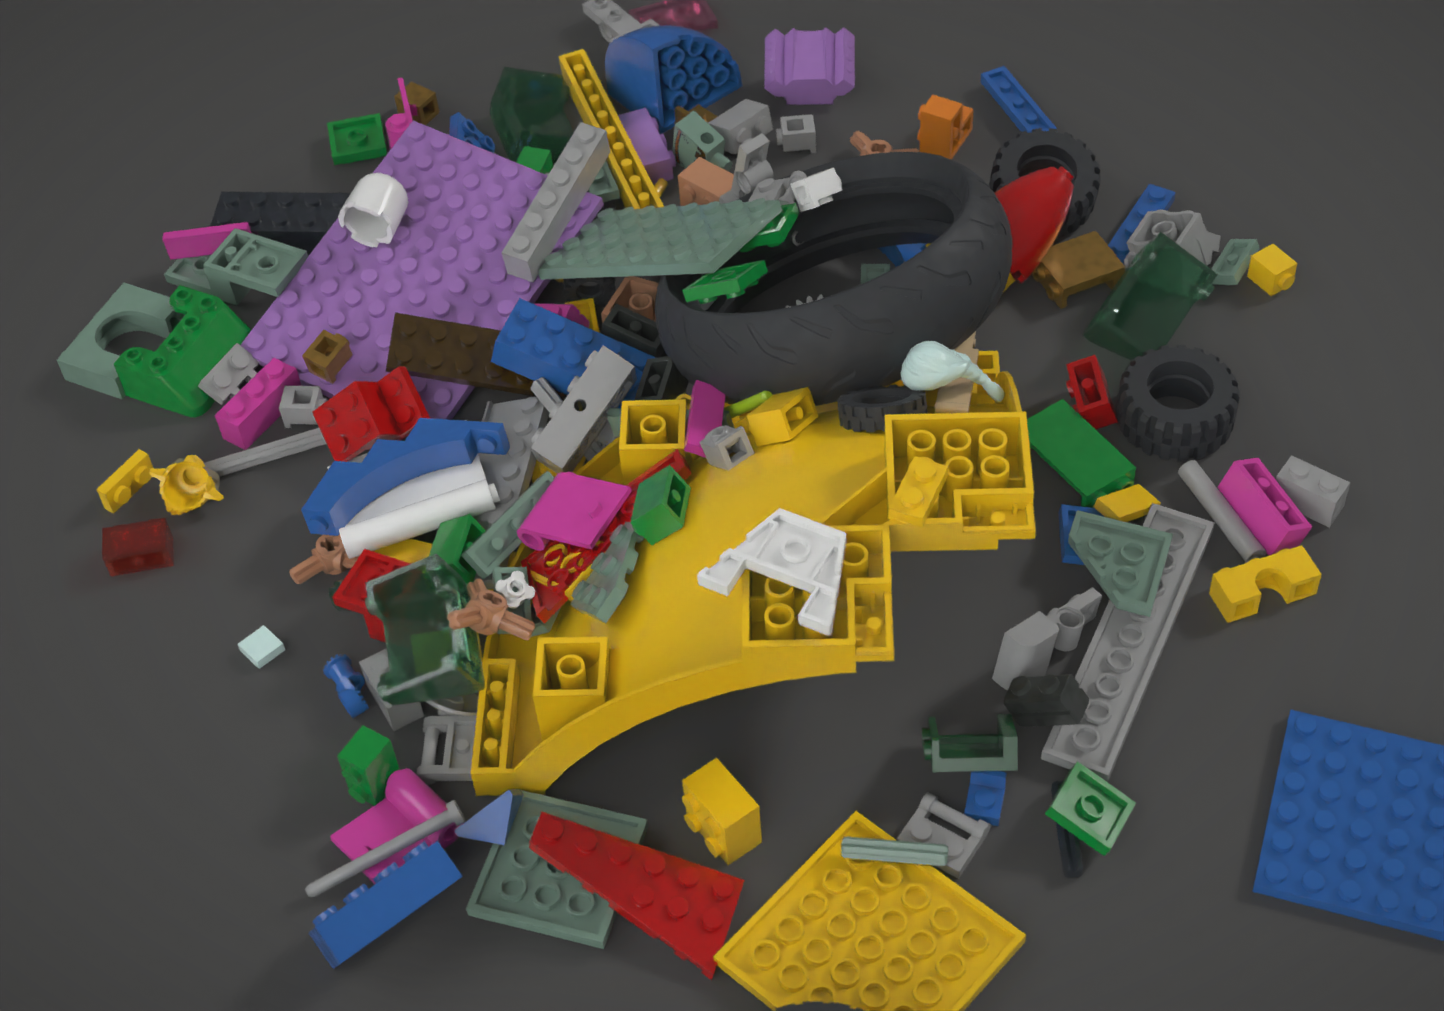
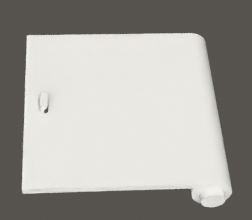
[327,420,500,559]

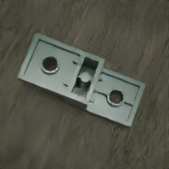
[164,228,308,305]

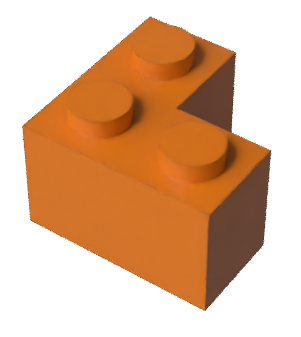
[917,95,973,159]

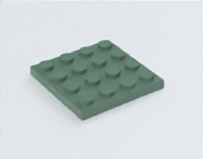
[466,790,649,949]

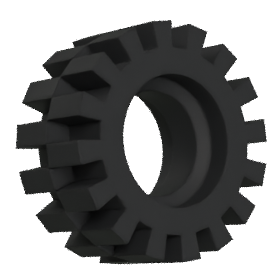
[563,277,616,310]

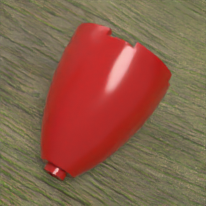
[995,166,1074,284]

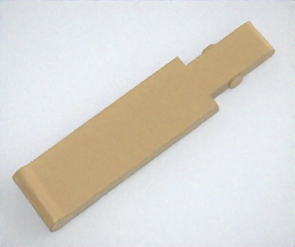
[935,331,979,413]

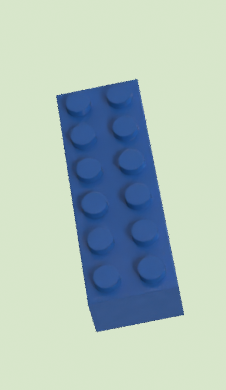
[491,298,656,408]

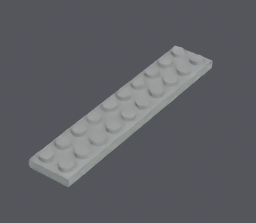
[1041,503,1215,782]

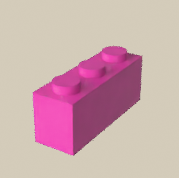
[215,358,302,450]
[1217,458,1312,556]

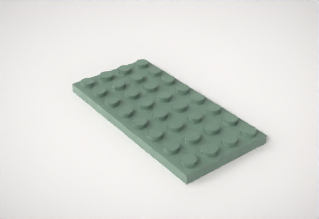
[538,198,783,280]

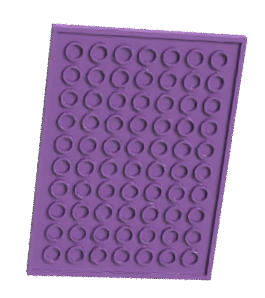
[240,121,604,420]

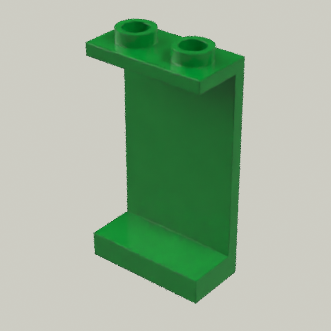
[1027,399,1136,508]

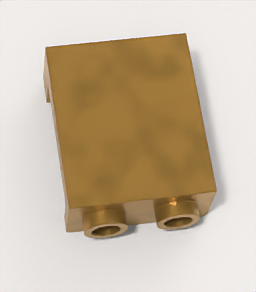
[1032,230,1125,309]

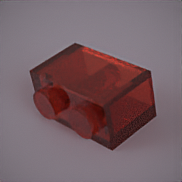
[102,518,174,577]

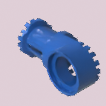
[323,654,369,718]

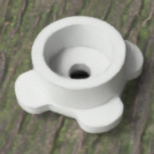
[495,571,535,609]

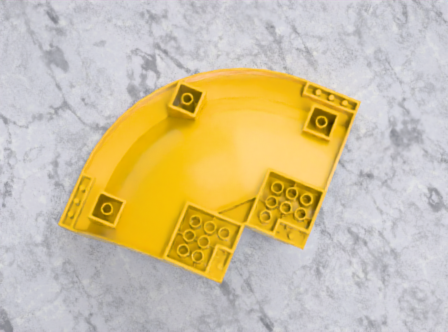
[470,347,1036,796]

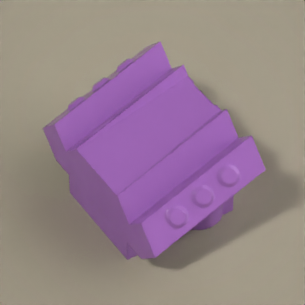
[765,27,855,105]

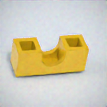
[1209,545,1322,623]

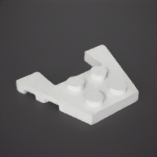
[697,508,846,636]

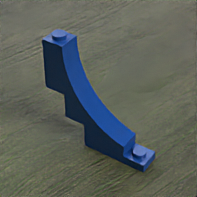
[301,418,510,536]

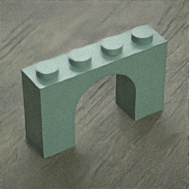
[57,283,185,400]

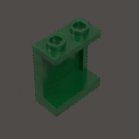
[922,714,1018,772]

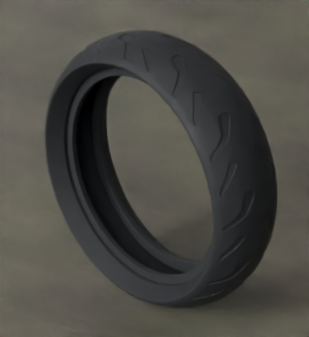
[655,152,1012,409]

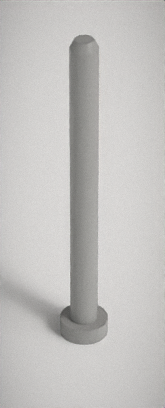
[305,800,466,897]

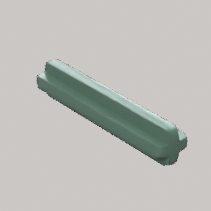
[841,836,948,866]

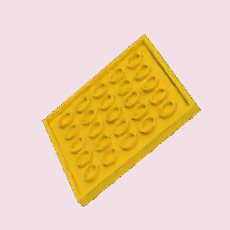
[713,811,1026,1011]

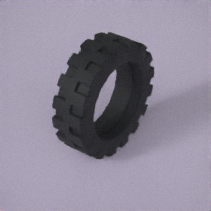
[837,385,928,432]

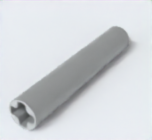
[1178,460,1266,563]

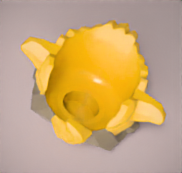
[149,455,224,515]

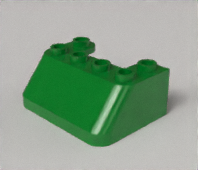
[114,285,251,417]

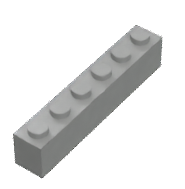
[502,122,610,282]

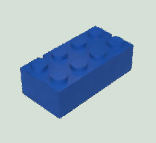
[309,840,462,969]

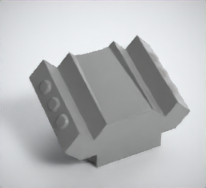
[1124,210,1220,298]

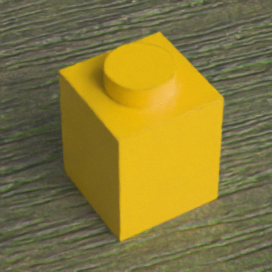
[1247,244,1297,296]

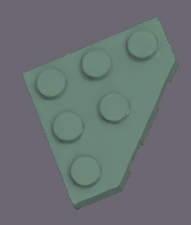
[1068,510,1173,617]
[570,522,644,623]

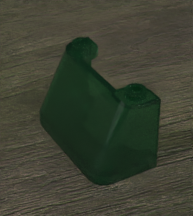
[490,67,574,164]
[1082,232,1218,361]
[365,553,485,706]

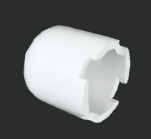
[338,173,408,247]

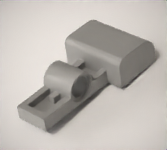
[582,0,660,43]
[719,133,773,204]
[992,588,1102,690]

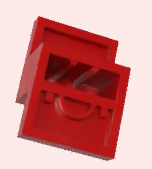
[312,366,430,462]
[332,549,458,652]

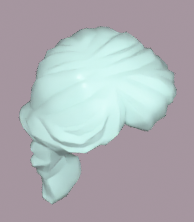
[900,341,1005,402]

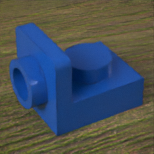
[964,771,1007,826]

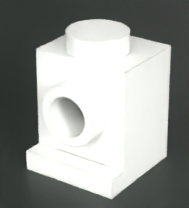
[790,168,842,212]

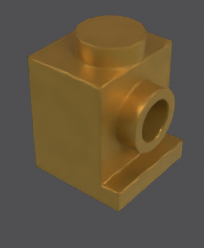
[302,329,353,384]

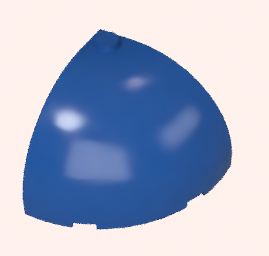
[605,25,742,134]

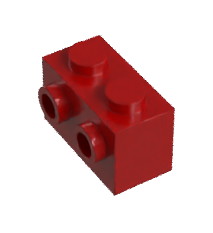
[1066,354,1118,429]

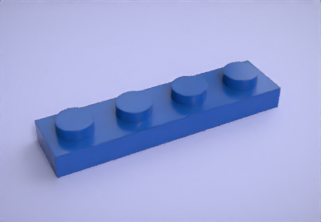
[980,66,1057,133]
[1108,183,1176,265]

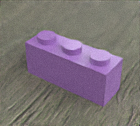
[618,108,676,184]

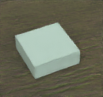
[238,625,285,669]

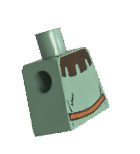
[672,110,732,172]

